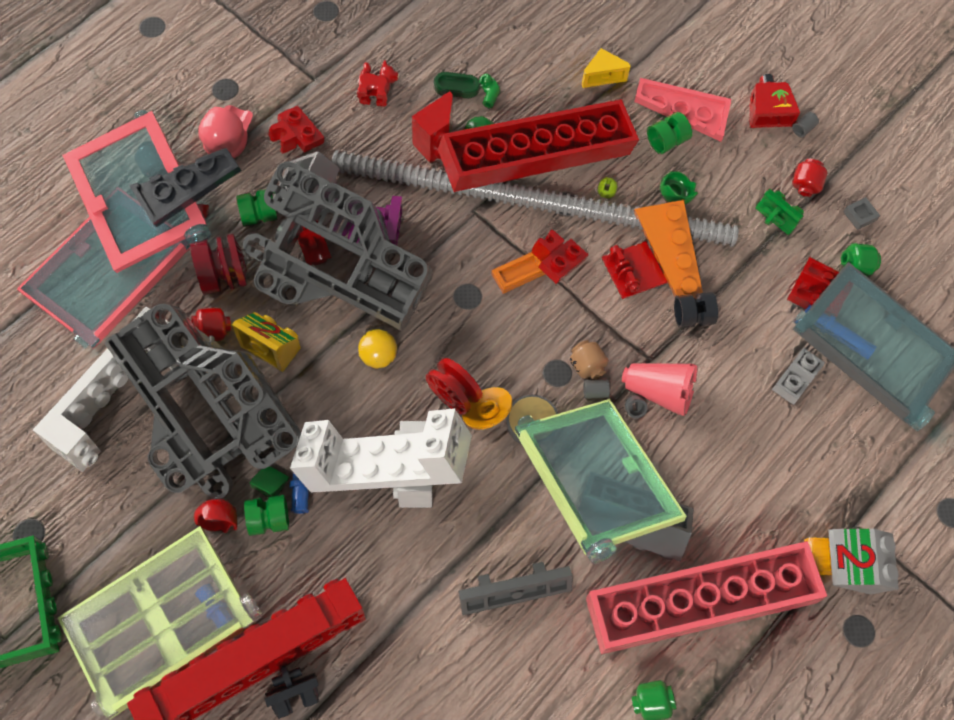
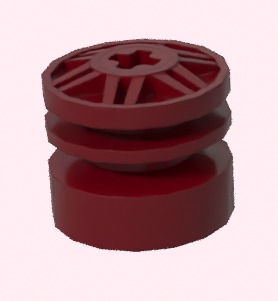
[190,234,247,296]

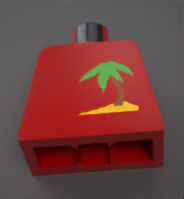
[749,74,800,128]

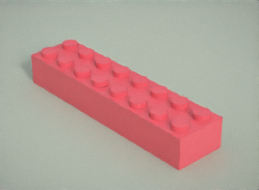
[586,541,827,655]

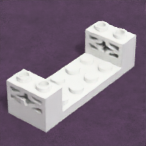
[33,307,187,472]
[290,409,472,492]

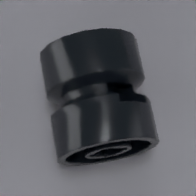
[674,292,718,328]

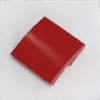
[787,257,852,320]

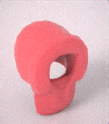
[198,105,253,158]

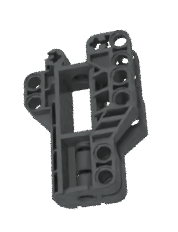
[243,161,433,331]
[104,304,301,499]

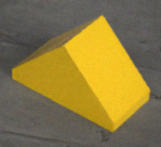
[581,48,630,88]

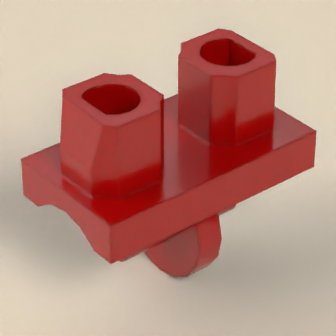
[298,221,332,265]

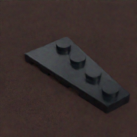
[129,148,242,227]

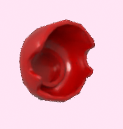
[194,499,238,533]

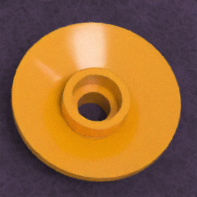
[462,387,513,430]

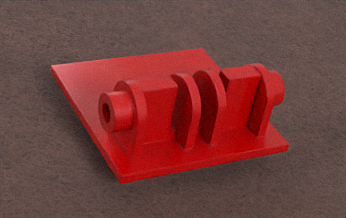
[601,241,668,299]

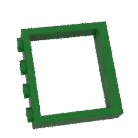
[0,535,61,668]

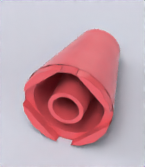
[622,363,698,416]

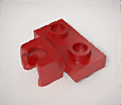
[269,105,325,154]
[532,230,589,284]

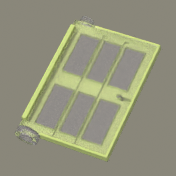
[58,526,263,719]

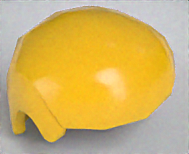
[358,329,397,369]

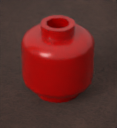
[792,159,828,197]
[191,308,231,341]

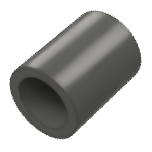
[792,112,819,137]
[583,379,610,399]

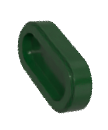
[434,72,480,99]

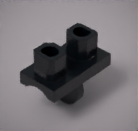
[264,664,319,719]

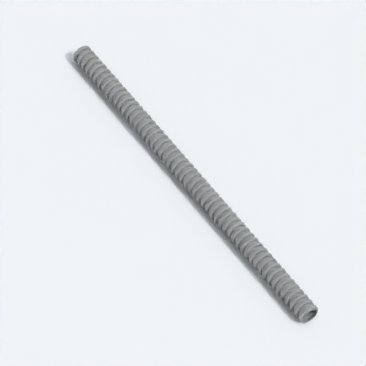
[331,150,739,247]

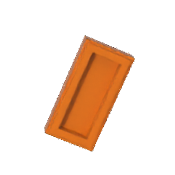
[491,252,545,294]

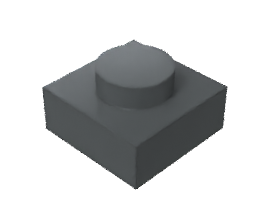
[843,197,880,230]

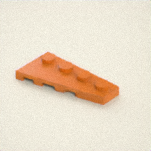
[633,200,703,298]

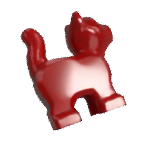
[357,60,399,107]

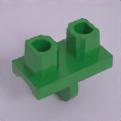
[755,189,804,236]

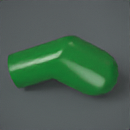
[479,74,500,109]

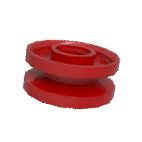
[426,358,483,415]

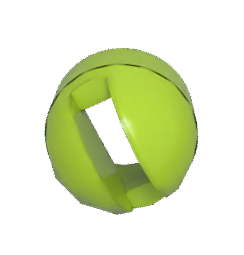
[597,177,617,199]

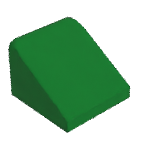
[249,466,289,497]

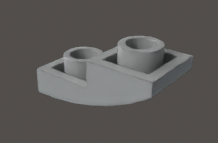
[772,348,825,405]

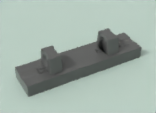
[458,562,572,616]

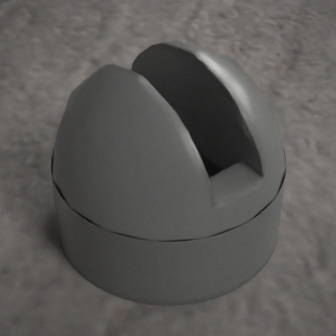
[625,395,648,418]

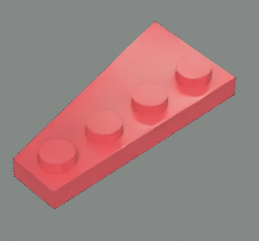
[634,78,731,142]

